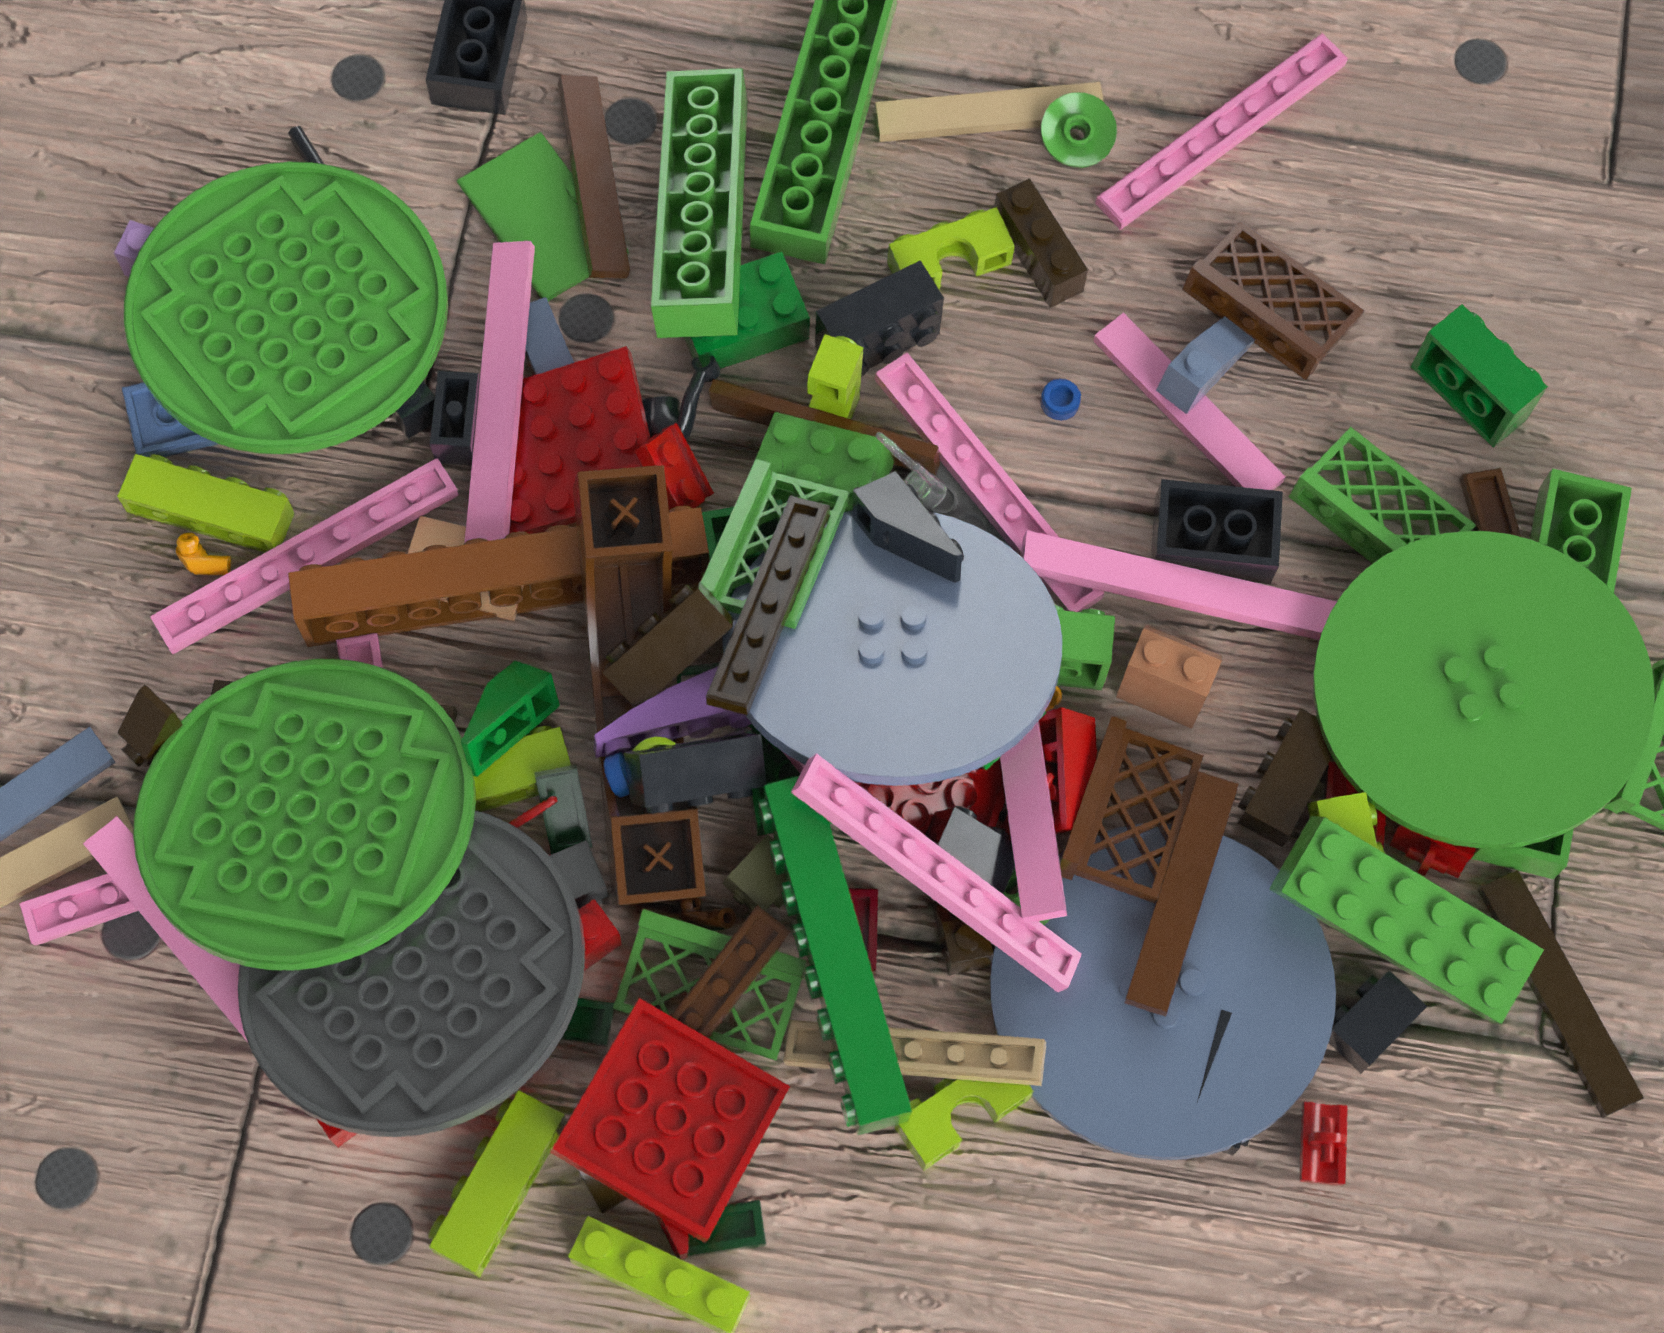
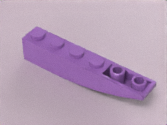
[594,667,752,758]

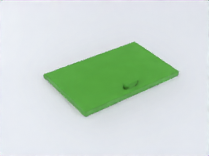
[457,132,629,302]

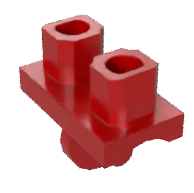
[1389,825,1476,878]
[1299,1101,1348,1186]

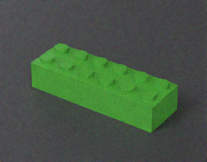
[1269,816,1544,1024]

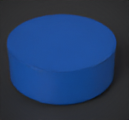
[1040,379,1081,421]
[604,752,630,798]

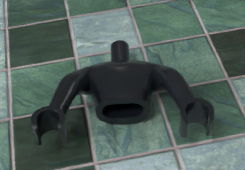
[642,355,721,439]

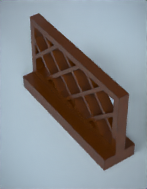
[1182,221,1365,380]
[1060,716,1204,903]

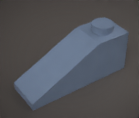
[1156,316,1255,414]

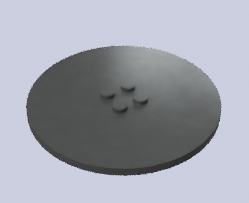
[238,810,585,1137]

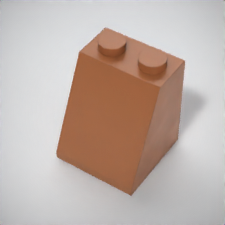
[1116,625,1222,729]

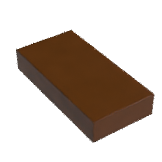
[1459,468,1521,537]

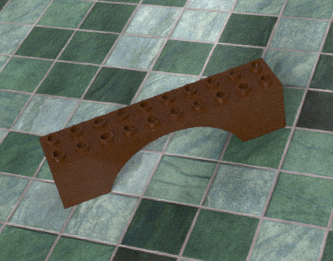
[573,465,706,905]

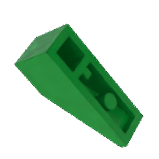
[461,660,560,777]

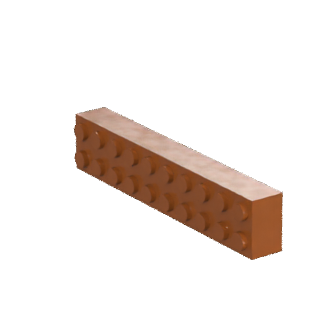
[288,506,710,647]

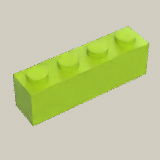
[117,454,295,553]
[474,726,571,812]
[428,1090,567,1278]
[568,1216,750,1333]

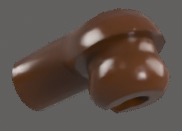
[678,897,736,931]

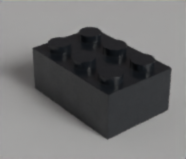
[425,0,528,115]
[815,260,944,377]
[1151,479,1283,584]

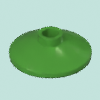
[1041,92,1117,168]

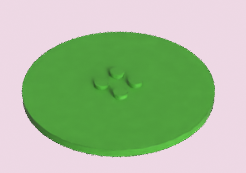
[124,162,448,454]
[1313,531,1655,849]
[133,659,476,970]

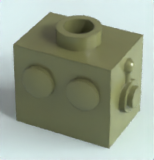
[722,834,786,911]

